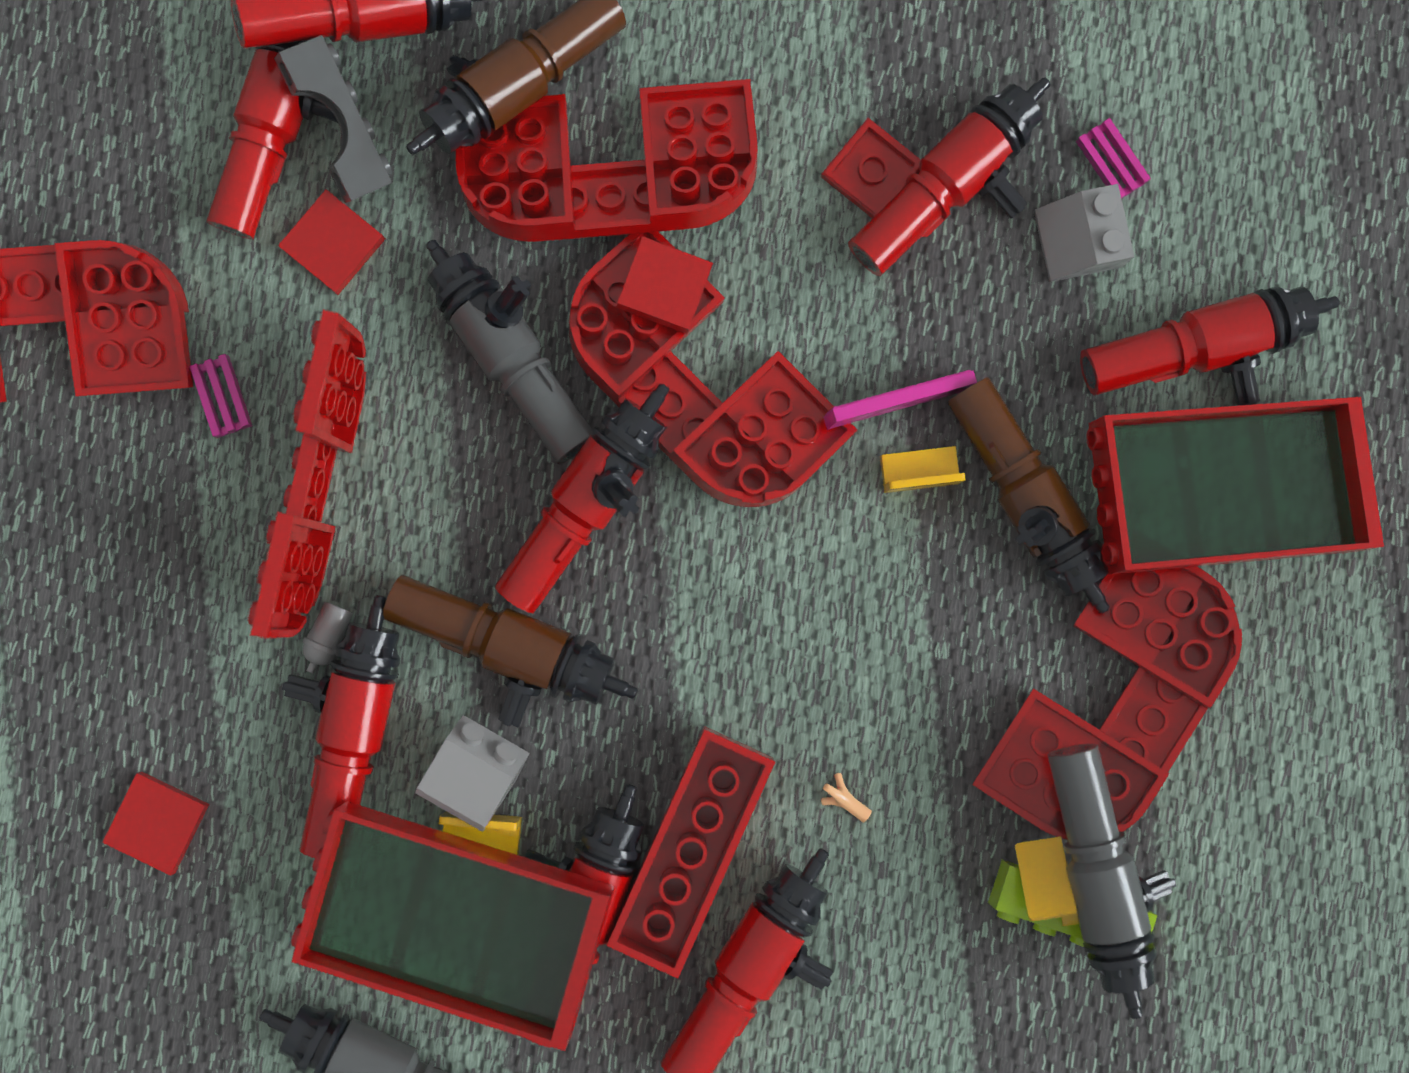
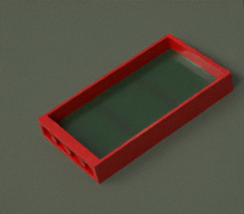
[1087,397,1384,574]
[291,801,616,1051]

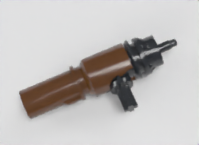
[406,0,626,155]
[947,377,1109,614]
[383,575,638,727]

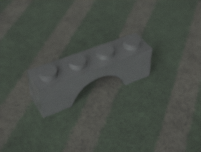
[274,35,392,203]

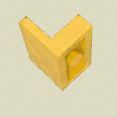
[880,446,966,493]
[439,811,522,855]
[1015,836,1079,926]

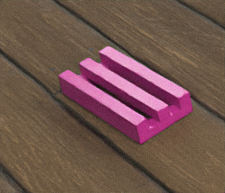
[1076,118,1151,199]
[189,354,252,438]

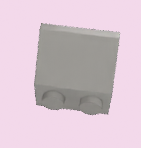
[1034,184,1134,282]
[415,715,530,832]

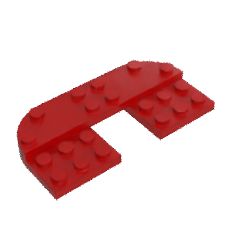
[455,79,758,242]
[568,232,857,507]
[0,240,194,402]
[248,310,366,638]
[972,530,1242,840]

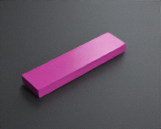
[823,369,977,430]

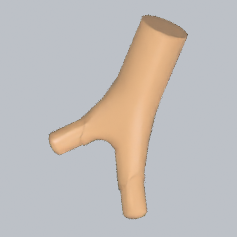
[821,773,872,823]

